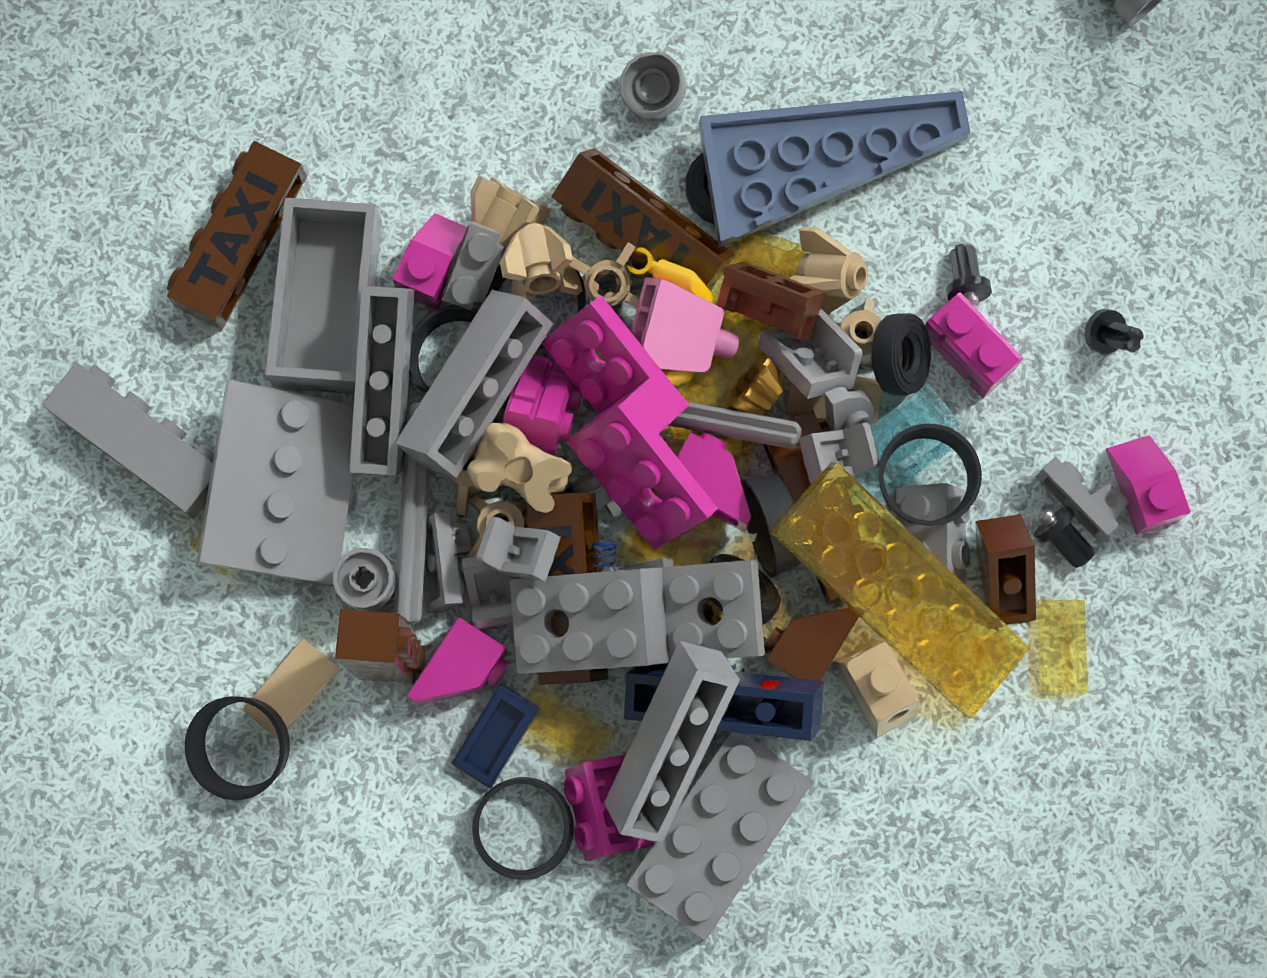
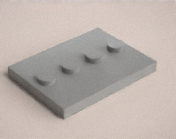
[196,380,354,587]

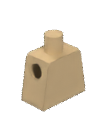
[833,639,919,739]

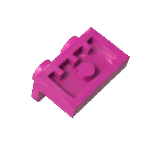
[564,754,654,862]

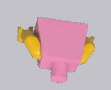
[604,247,739,386]

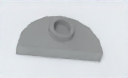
[824,387,875,431]

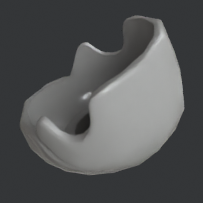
[620,51,687,119]

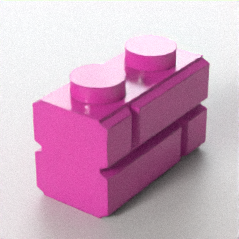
[925,292,1023,399]
[503,355,582,455]

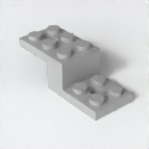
[510,560,765,674]

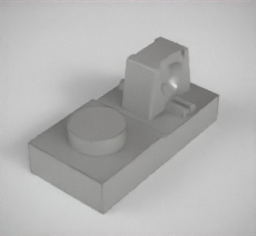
[1036,457,1129,543]
[424,512,473,613]

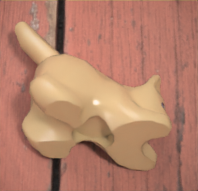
[467,423,572,513]

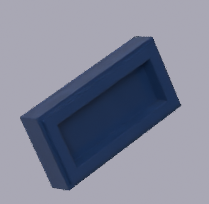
[451,683,541,789]

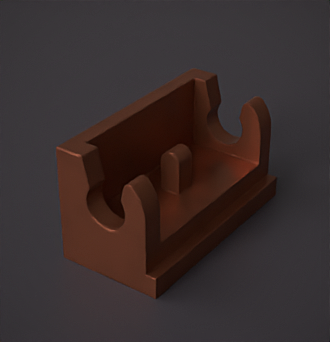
[717,261,825,341]

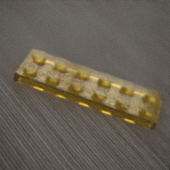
[770,462,1030,719]

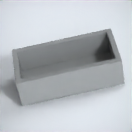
[265,198,382,394]
[626,732,814,941]

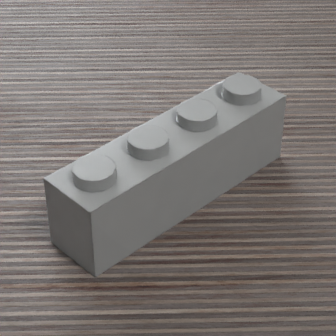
[350,285,415,476]
[395,290,553,478]
[41,362,214,520]
[604,641,740,843]

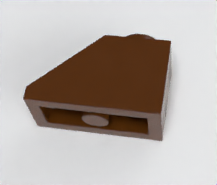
[975,514,1036,627]
[764,606,863,681]

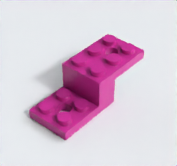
[542,295,718,550]

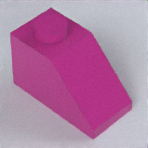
[392,213,467,310]
[677,432,751,533]
[1106,435,1191,535]
[407,617,510,705]

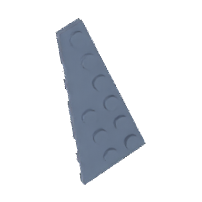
[698,91,970,248]

